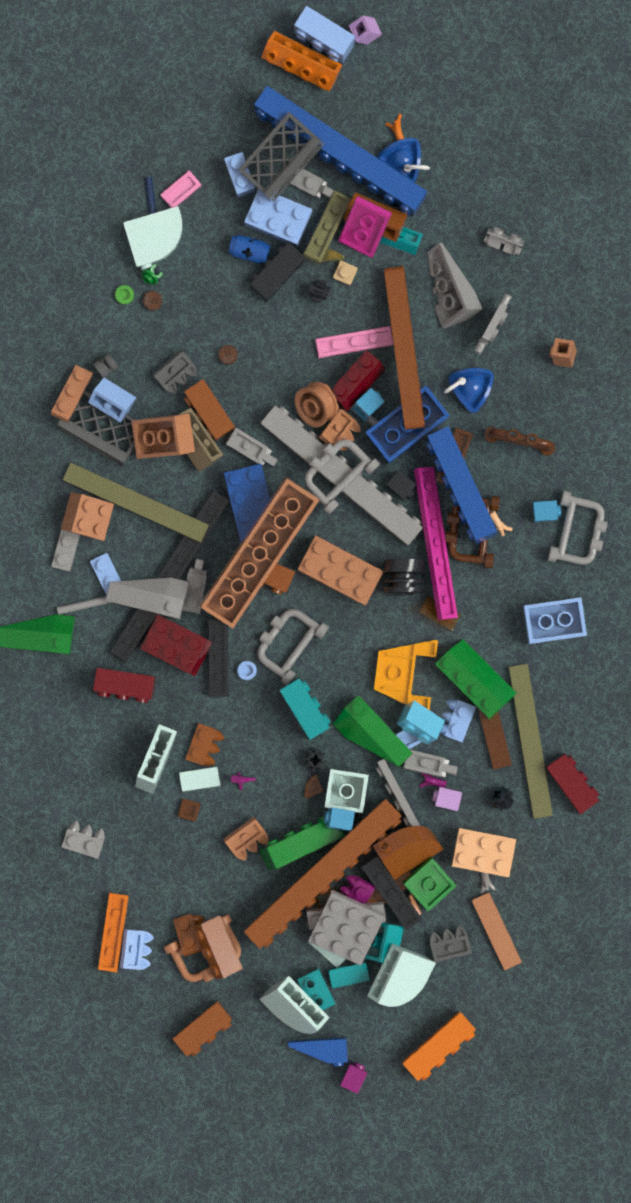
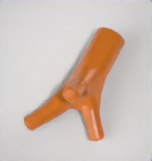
[385,114,404,141]

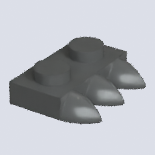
[152,349,197,394]
[430,926,472,963]

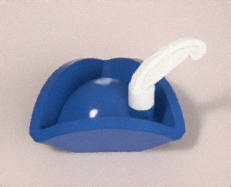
[377,138,430,182]
[444,368,494,413]

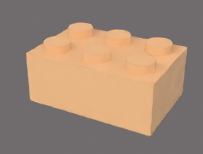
[451,828,516,877]

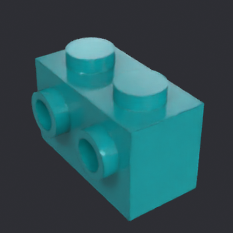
[296,968,335,1010]

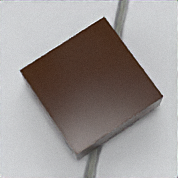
[177,798,201,822]

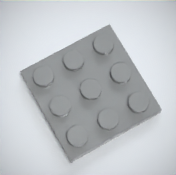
[308,890,385,966]

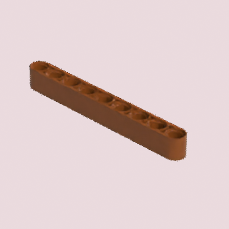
[384,265,425,430]

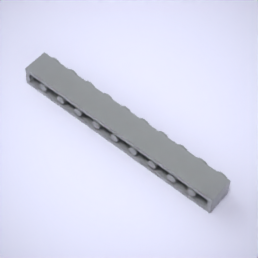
[261,405,423,546]

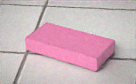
[160,171,202,208]

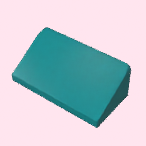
[380,227,423,255]
[328,962,370,989]

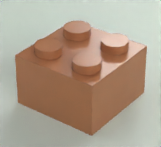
[61,493,114,541]

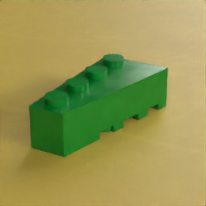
[259,816,344,871]

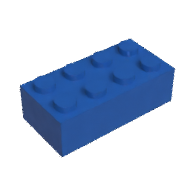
[365,386,450,465]
[224,464,270,542]

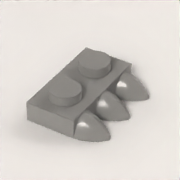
[62,820,105,859]

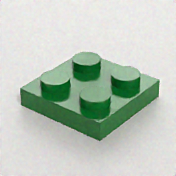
[402,857,456,911]

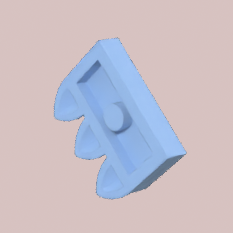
[440,699,476,743]
[120,929,154,970]

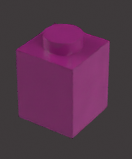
[340,1062,368,1094]

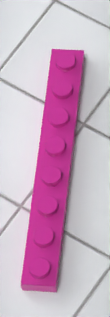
[414,467,458,620]

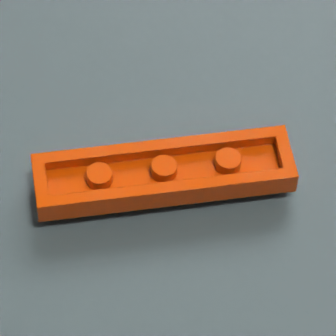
[98,893,129,972]

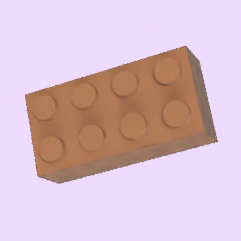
[298,536,384,606]

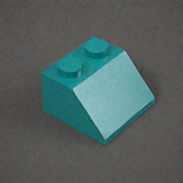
[365,922,404,963]

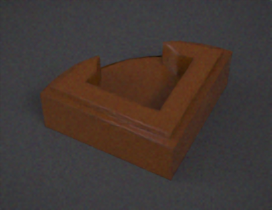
[304,774,324,799]

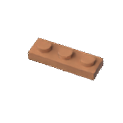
[51,365,93,423]

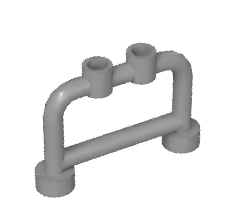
[304,439,380,515]
[547,490,607,565]
[257,609,329,686]

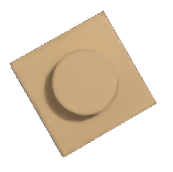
[333,260,358,286]

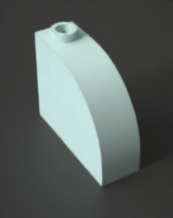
[123,206,182,270]
[135,724,177,794]
[367,944,436,1007]
[259,976,329,1034]

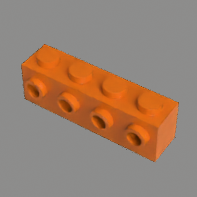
[261,31,342,91]
[402,1011,476,1081]

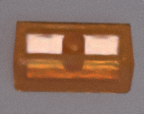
[418,596,461,631]

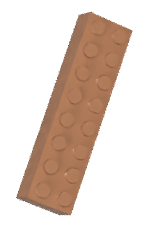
[200,477,319,628]

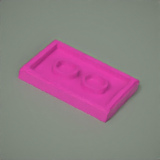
[338,196,392,258]

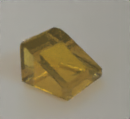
[321,249,345,262]

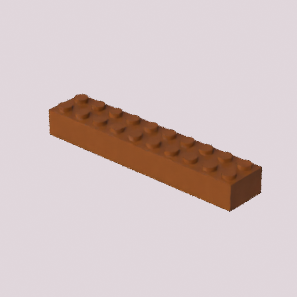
[244,798,401,949]

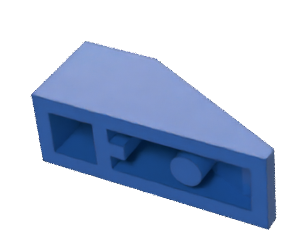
[288,1037,348,1066]

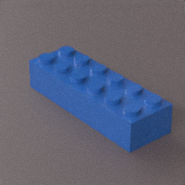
[426,426,497,545]

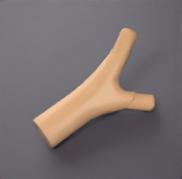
[489,510,512,536]

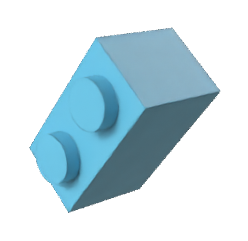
[397,700,445,744]

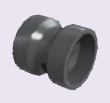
[93,353,119,378]

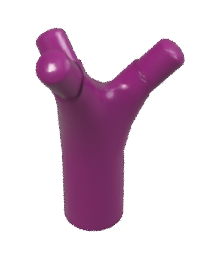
[231,772,255,790]
[419,773,447,788]

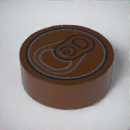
[143,291,163,311]
[219,345,238,365]

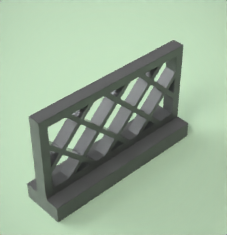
[239,112,325,202]
[57,391,135,467]

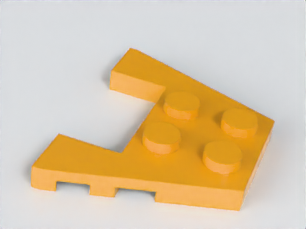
[374,640,438,710]

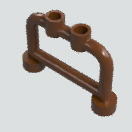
[484,427,555,456]
[445,496,500,569]

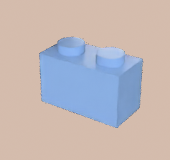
[224,152,255,198]
[88,378,136,423]

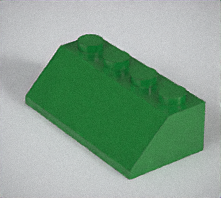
[435,639,517,720]

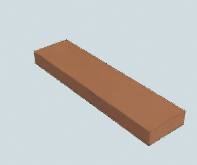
[472,892,522,971]

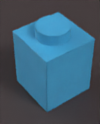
[351,388,385,422]
[532,501,561,522]
[323,807,355,832]

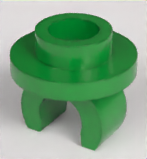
[142,264,163,285]

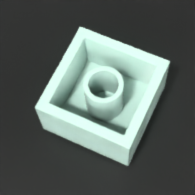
[325,769,369,813]

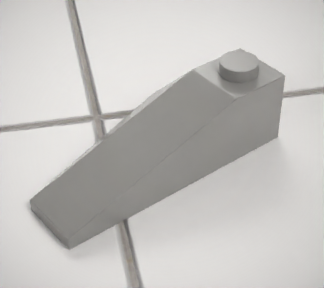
[427,243,482,328]
[105,577,190,619]

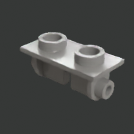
[484,227,524,256]

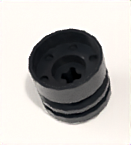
[384,559,424,596]

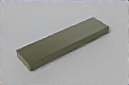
[303,191,351,265]

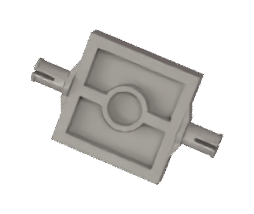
[474,294,512,355]

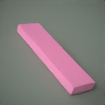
[315,326,394,358]

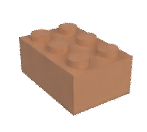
[131,413,195,459]

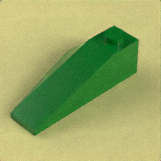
[0,614,75,655]
[333,695,413,767]

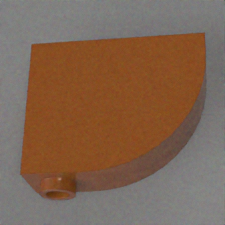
[373,826,443,880]

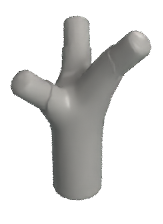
[480,872,496,894]

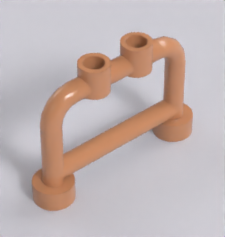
[163,914,241,982]

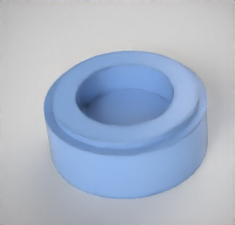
[237,661,257,680]

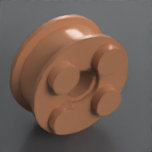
[295,382,339,427]

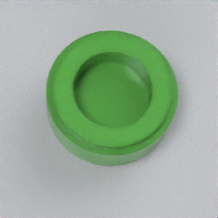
[115,285,134,305]

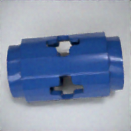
[229,235,271,264]

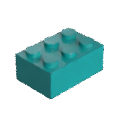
[280,679,331,740]

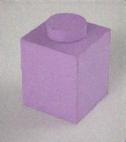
[349,15,382,45]
[432,787,462,811]

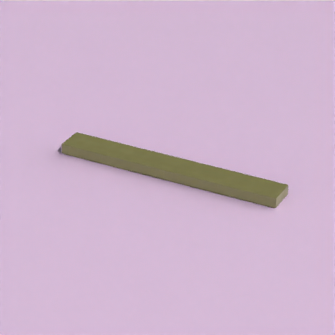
[63,463,209,543]
[508,664,553,819]

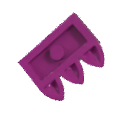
[340,876,375,903]

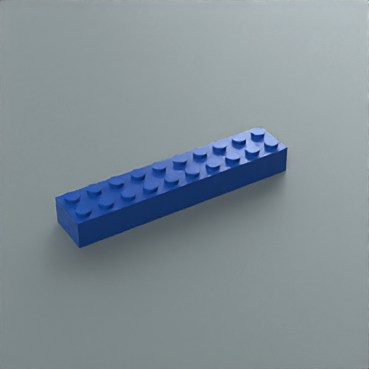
[254,86,427,217]

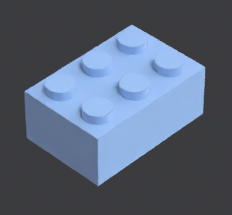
[294,6,355,64]
[244,189,312,248]
[523,597,587,644]

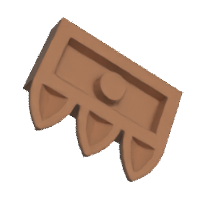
[319,408,361,450]
[223,817,268,860]

